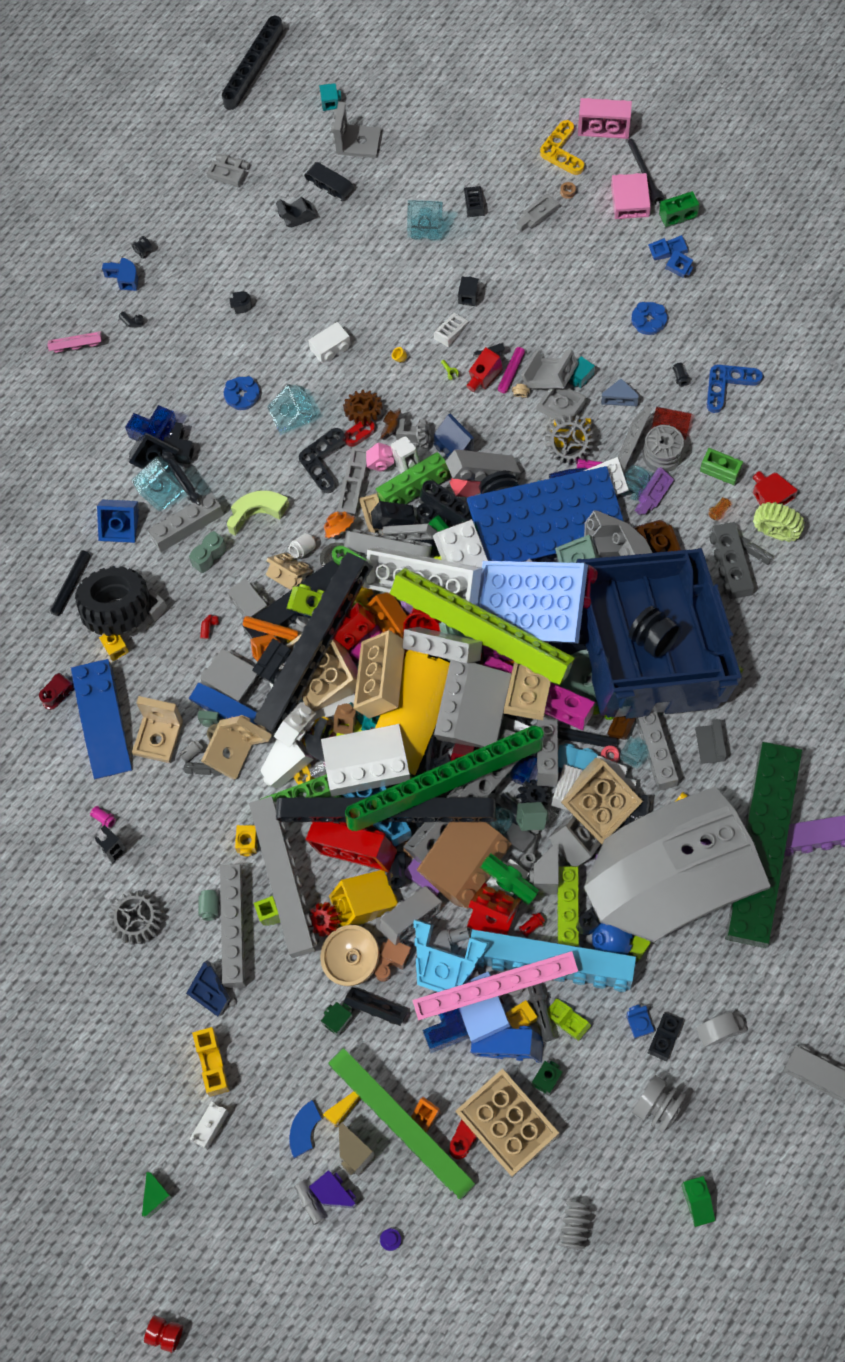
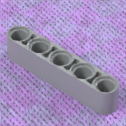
[344,528,432,558]

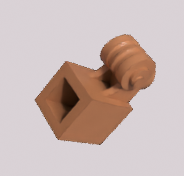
[374,939,412,982]

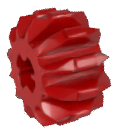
[309,902,343,937]

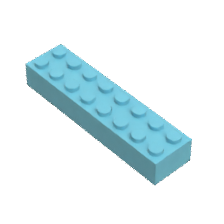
[471,929,636,992]

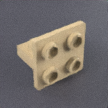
[266,552,313,590]

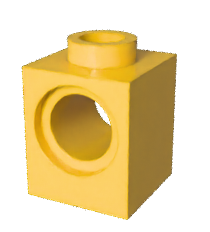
[235,825,258,857]

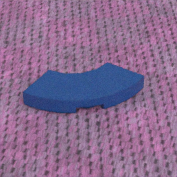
[289,1100,322,1159]

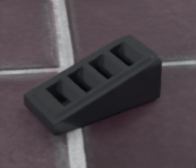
[464,186,484,217]

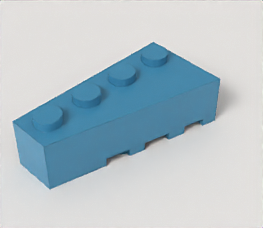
[343,786,412,847]

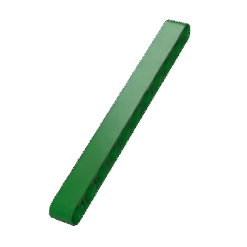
[345,726,544,831]

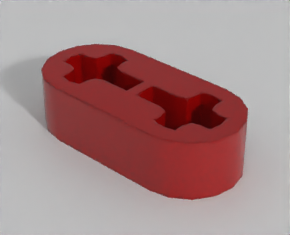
[345,421,375,447]

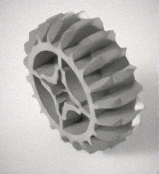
[545,414,594,464]
[108,891,163,945]

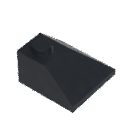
[128,433,179,479]

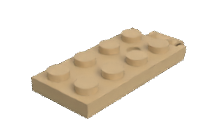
[504,642,551,720]

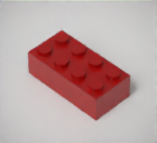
[305,822,397,872]

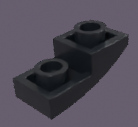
[647,1012,683,1062]

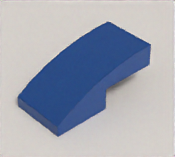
[648,235,688,260]

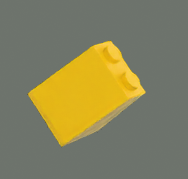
[329,870,398,927]

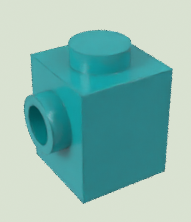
[319,83,341,111]
[568,356,595,388]

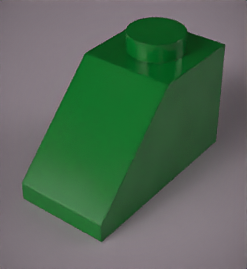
[681,1176,715,1227]

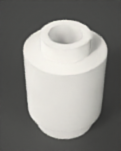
[288,533,316,558]

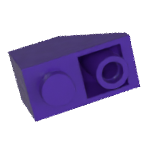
[309,1170,357,1209]

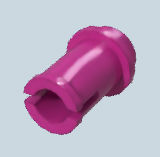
[90,806,116,828]

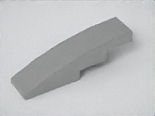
[337,447,369,515]

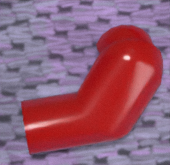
[200,614,219,639]

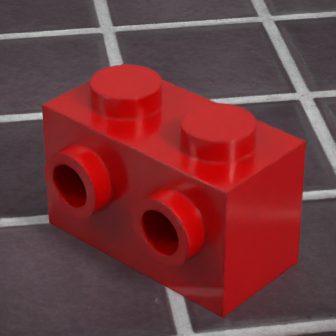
[334,602,376,650]

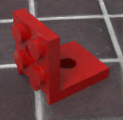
[467,883,521,935]

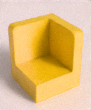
[506,1000,537,1029]

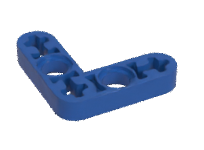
[707,365,762,413]

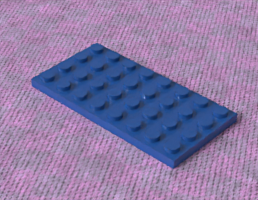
[467,466,624,562]

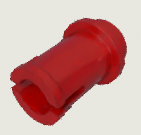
[518,913,545,937]

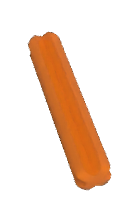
[243,616,298,641]

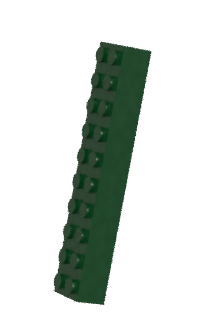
[725,741,802,948]

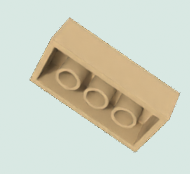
[353,630,404,718]

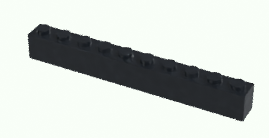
[253,552,373,733]

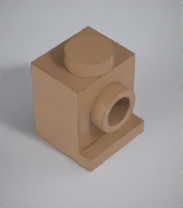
[333,703,357,734]

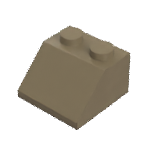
[339,1122,375,1176]

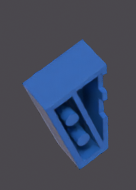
[470,1026,543,1063]

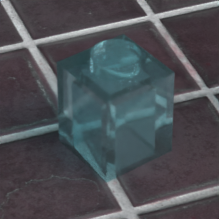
[620,737,647,769]

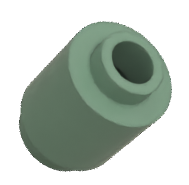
[198,890,219,921]

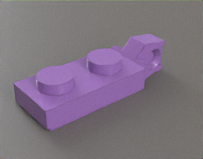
[634,467,674,515]

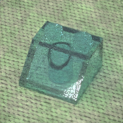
[407,200,444,240]
[267,384,317,435]
[131,457,184,512]

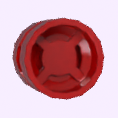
[144,1315,183,1353]

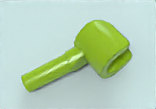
[441,360,459,380]

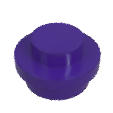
[380,1228,401,1251]

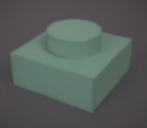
[198,710,220,727]

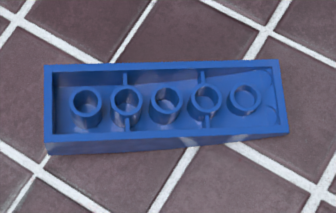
[71,659,132,780]

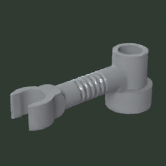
[518,830,541,873]

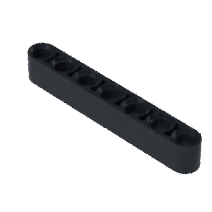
[222,15,283,110]

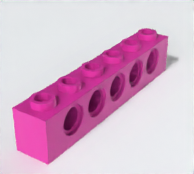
[483,656,595,730]

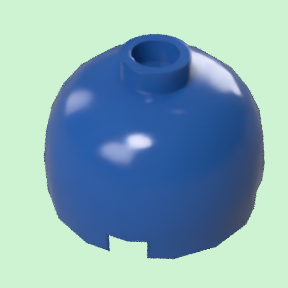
[592,923,632,955]

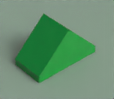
[142,1172,172,1218]

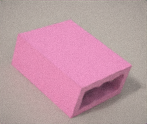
[611,173,651,219]

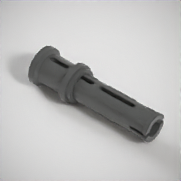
[528,983,556,1042]

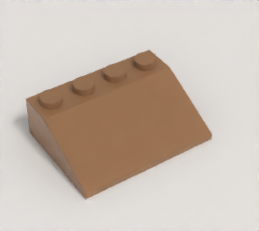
[417,822,511,909]

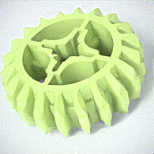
[753,502,805,542]

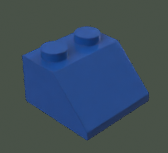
[97,499,139,543]

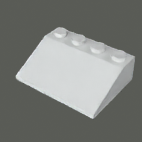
[321,724,410,796]

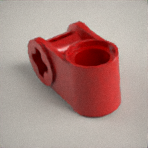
[449,1119,477,1160]

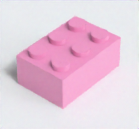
[578,98,632,139]

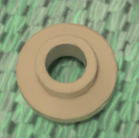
[512,384,530,398]

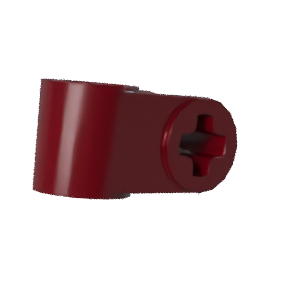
[39,673,75,710]

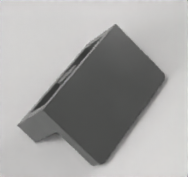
[695,719,726,764]

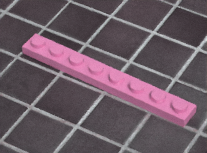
[412,951,578,1020]

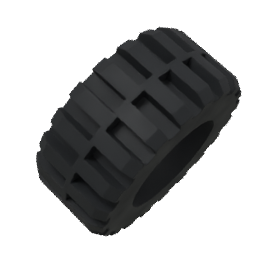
[75,566,151,636]

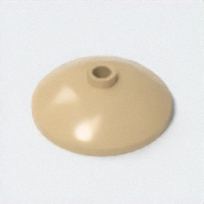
[320,925,379,986]

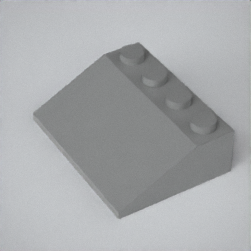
[434,660,512,748]

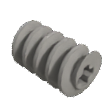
[558,1201,592,1250]

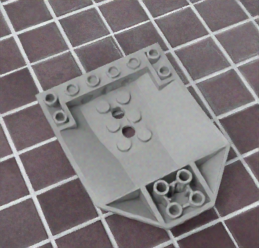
[584,787,770,943]

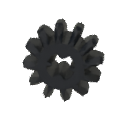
[516,779,550,806]

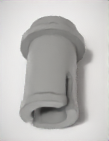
[178,740,204,763]

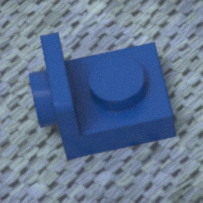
[626,1004,654,1039]

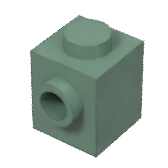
[516,802,548,831]

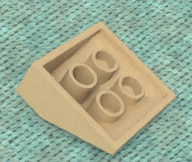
[561,757,643,844]

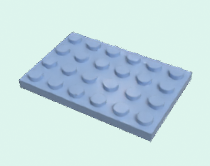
[477,561,588,643]

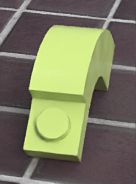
[227,491,289,536]

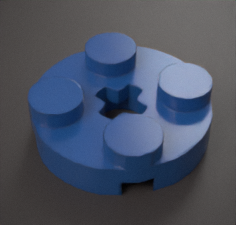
[631,302,667,335]
[224,376,260,410]

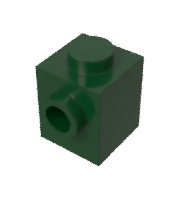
[321,1002,353,1037]
[531,1061,563,1096]

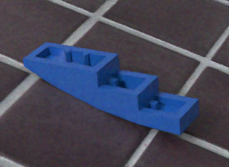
[188,682,258,725]

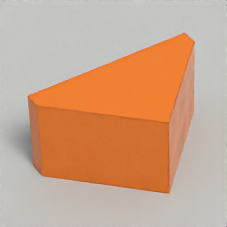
[411,1097,440,1133]

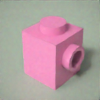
[366,442,394,471]

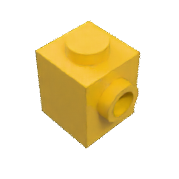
[99,634,129,662]

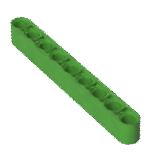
[328,1048,475,1200]

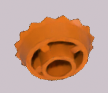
[324,511,355,538]

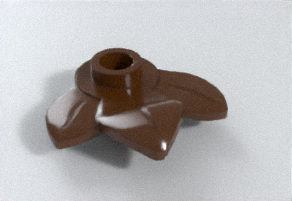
[380,408,401,439]

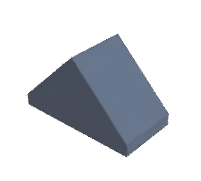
[601,379,639,406]

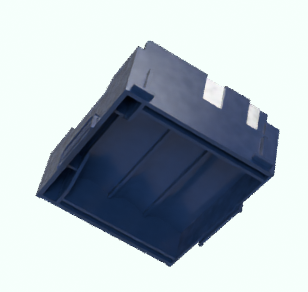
[576,548,742,719]

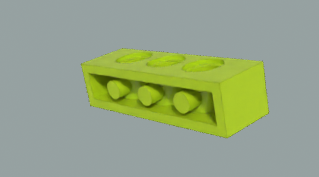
[287,584,369,616]
[557,867,579,947]

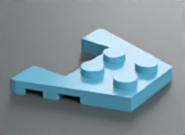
[413,919,489,992]

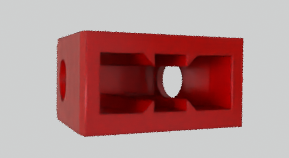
[466,347,503,392]
[752,471,798,506]

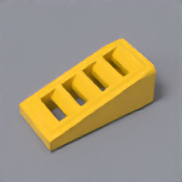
[323,1091,361,1127]

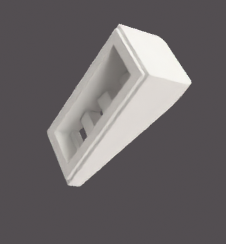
[434,313,469,347]

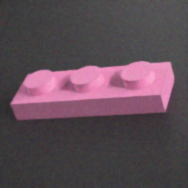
[47,331,102,352]

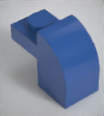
[102,258,139,291]

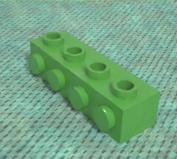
[375,452,451,504]

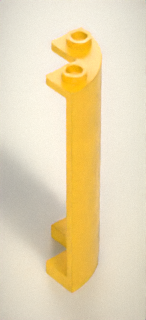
[375,650,450,775]

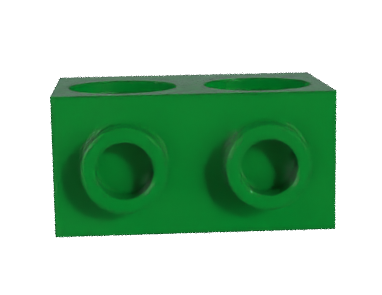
[659,191,700,227]

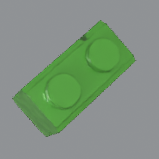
[700,448,743,485]

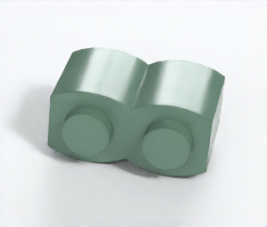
[189,531,226,573]

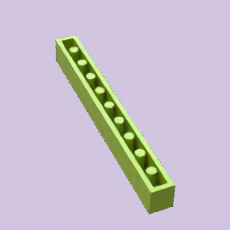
[390,568,575,685]

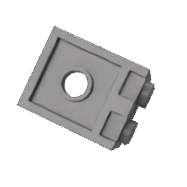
[331,102,381,158]

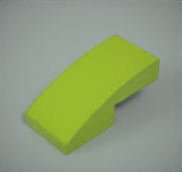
[547,998,591,1041]

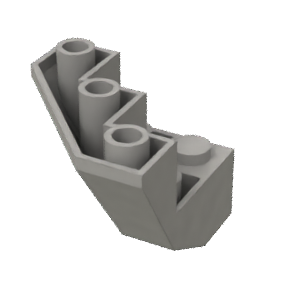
[584,511,652,558]

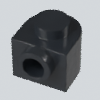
[229,291,252,314]

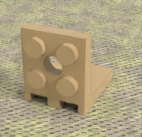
[132,696,183,763]
[201,715,272,779]

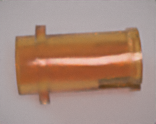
[708,497,731,520]

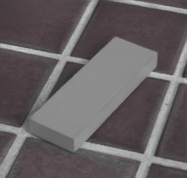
[382,524,437,540]

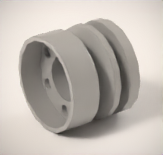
[643,425,684,472]
[632,1075,686,1133]

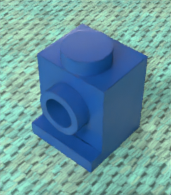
[665,250,694,278]

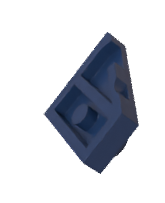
[186,960,231,1017]

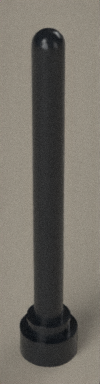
[628,138,665,205]

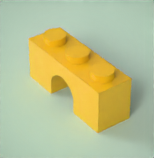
[192,1027,230,1097]

